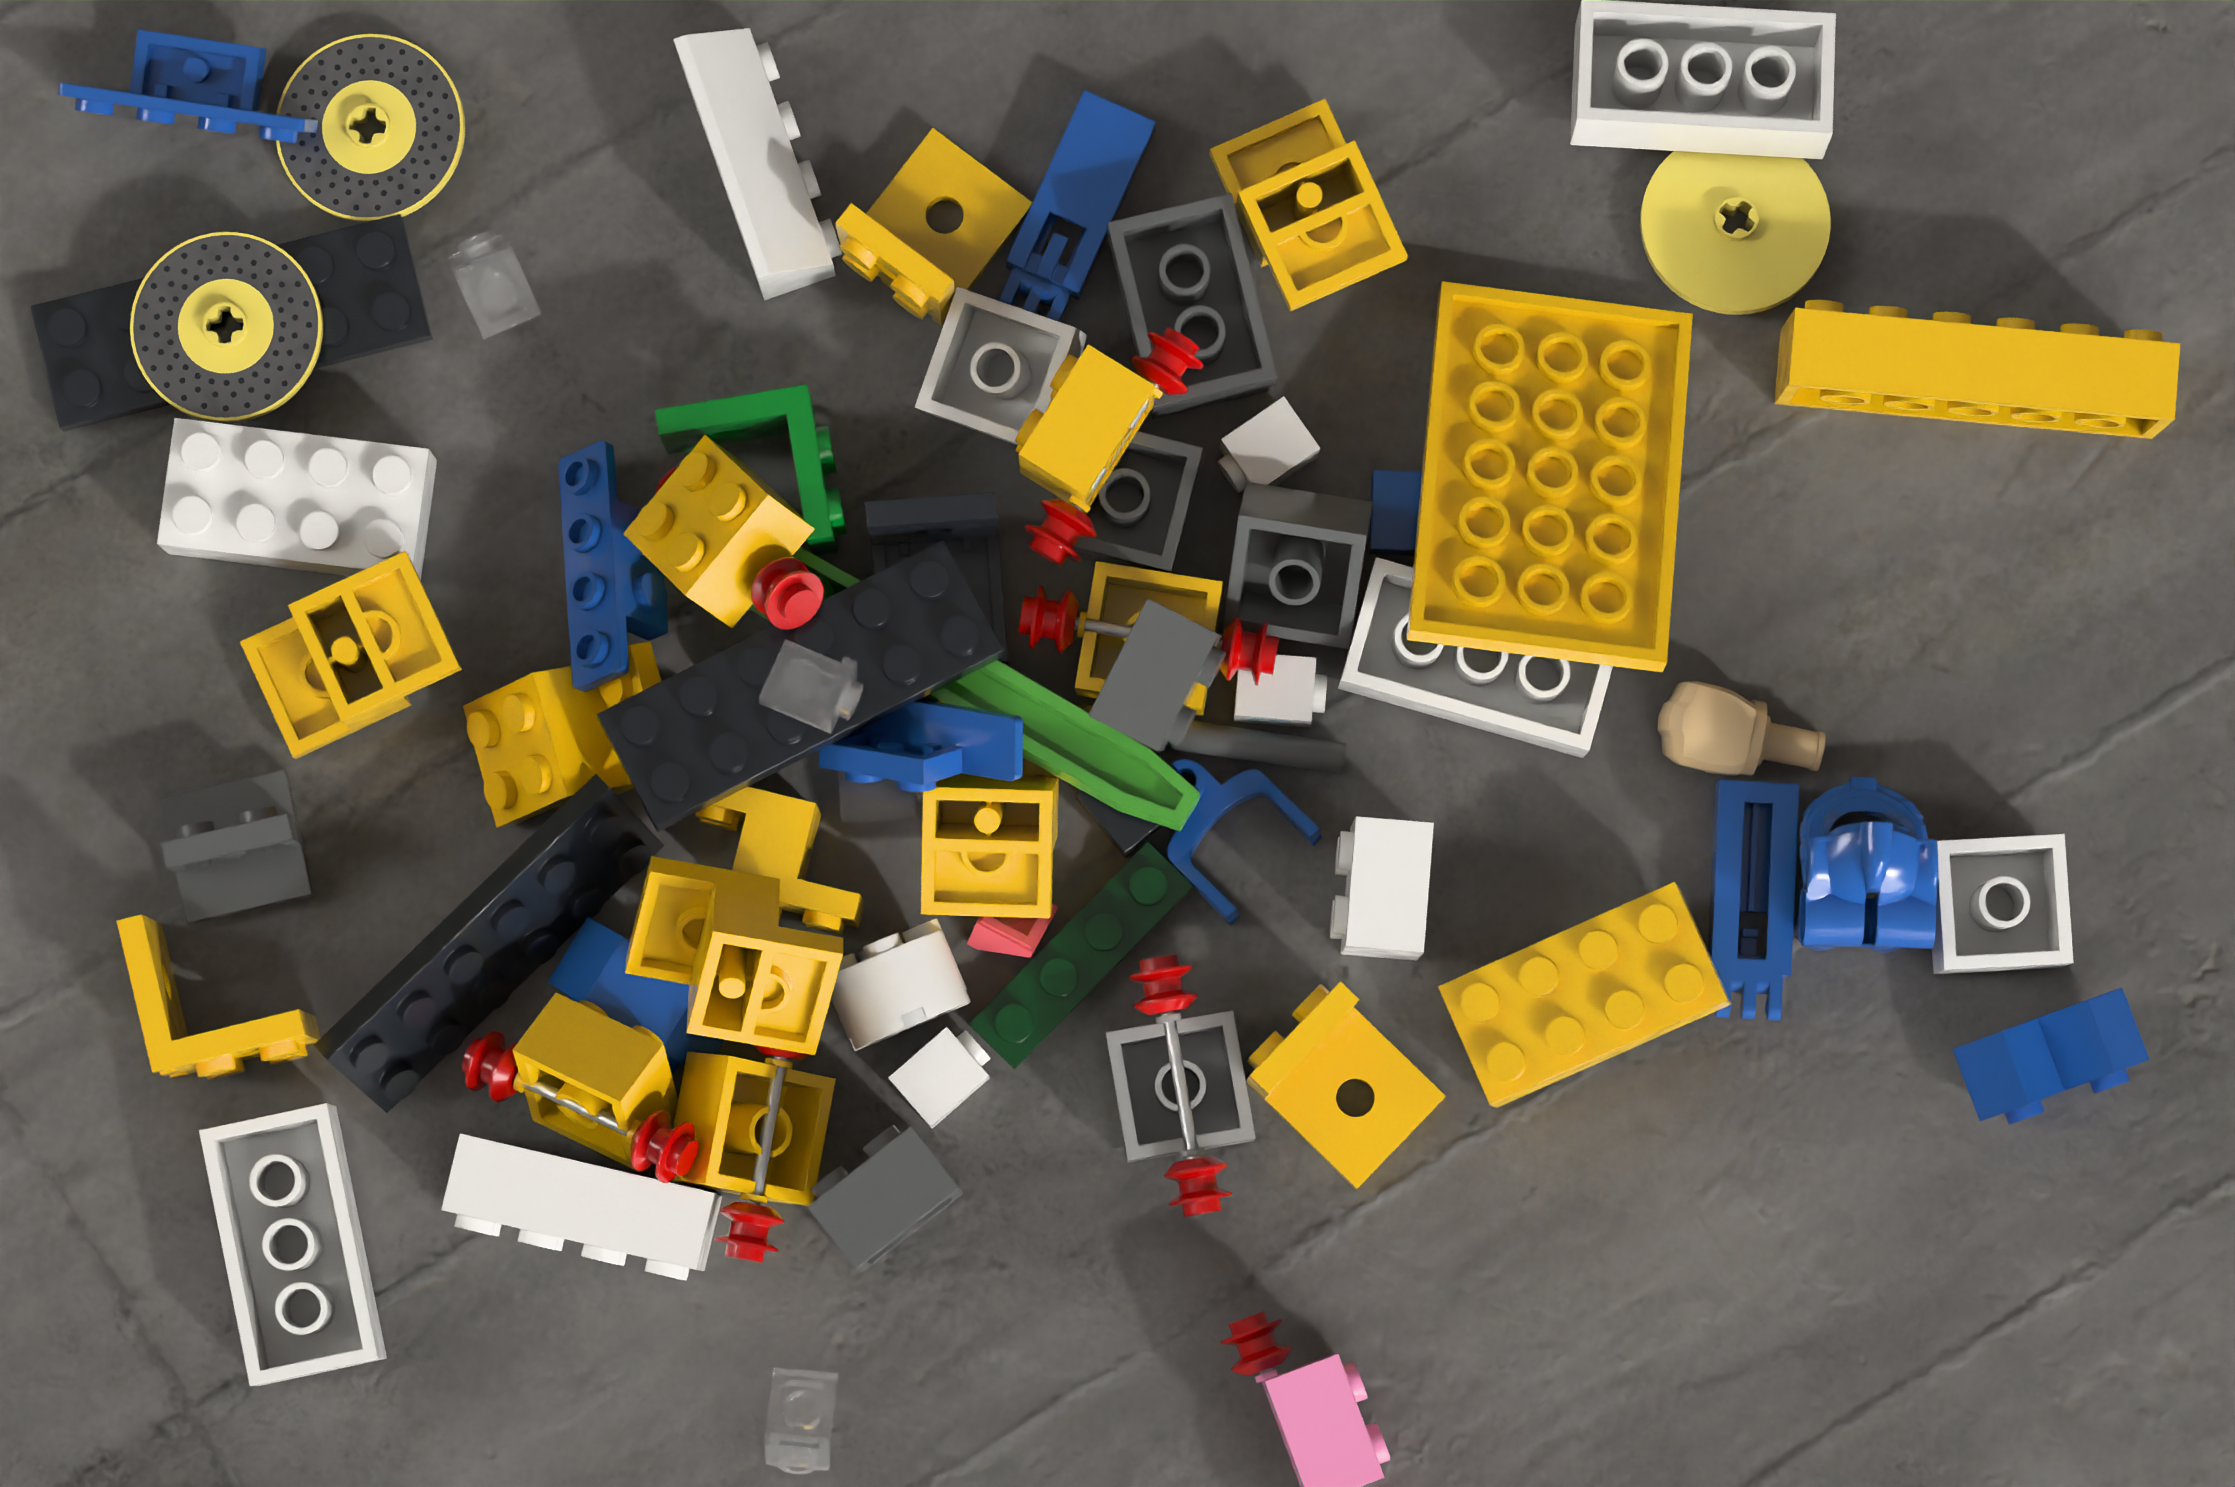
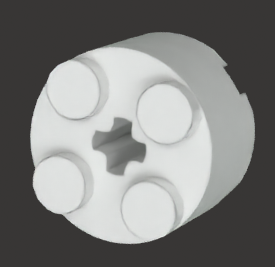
[831,918,971,1051]

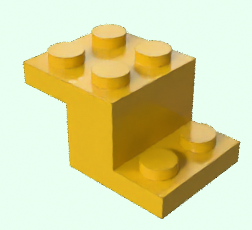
[1209,99,1408,312]
[240,550,462,759]
[463,642,661,828]
[921,758,1059,918]
[695,787,865,936]
[625,856,843,1055]

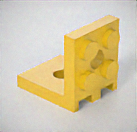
[835,128,1033,326]
[117,914,321,1080]
[1246,981,1446,1189]

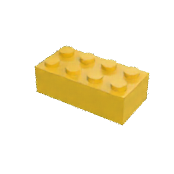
[1438,882,1732,1108]

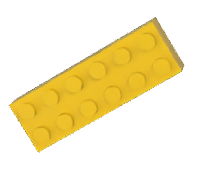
[1774,300,2181,439]

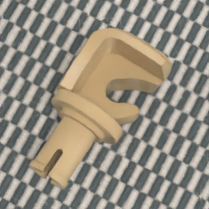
[1657,681,1826,777]

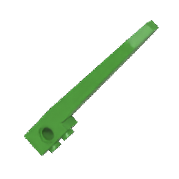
[749,547,1200,831]

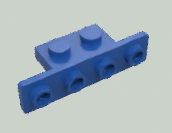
[57,29,318,143]
[558,440,668,692]
[819,699,1023,792]

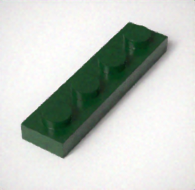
[969,842,1193,1070]

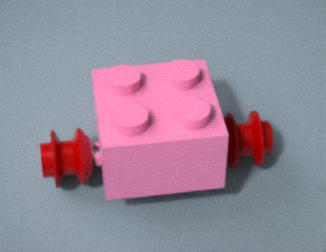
[1220,1311,1391,1487]

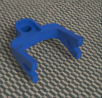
[1168,759,1322,926]

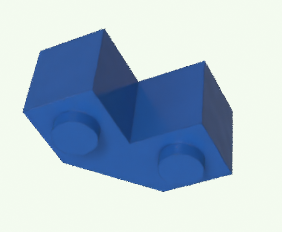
[548,917,725,1074]
[1953,987,2150,1125]

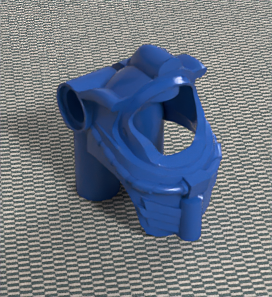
[1794,777,1938,953]

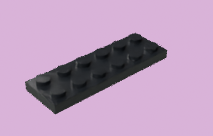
[30,214,433,432]
[597,540,1004,832]
[314,774,664,1113]

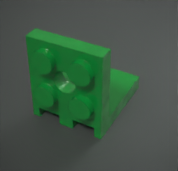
[655,384,847,556]

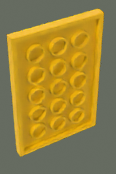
[1407,281,1693,672]

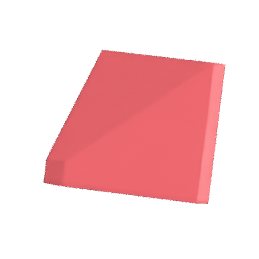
[967,904,1058,958]

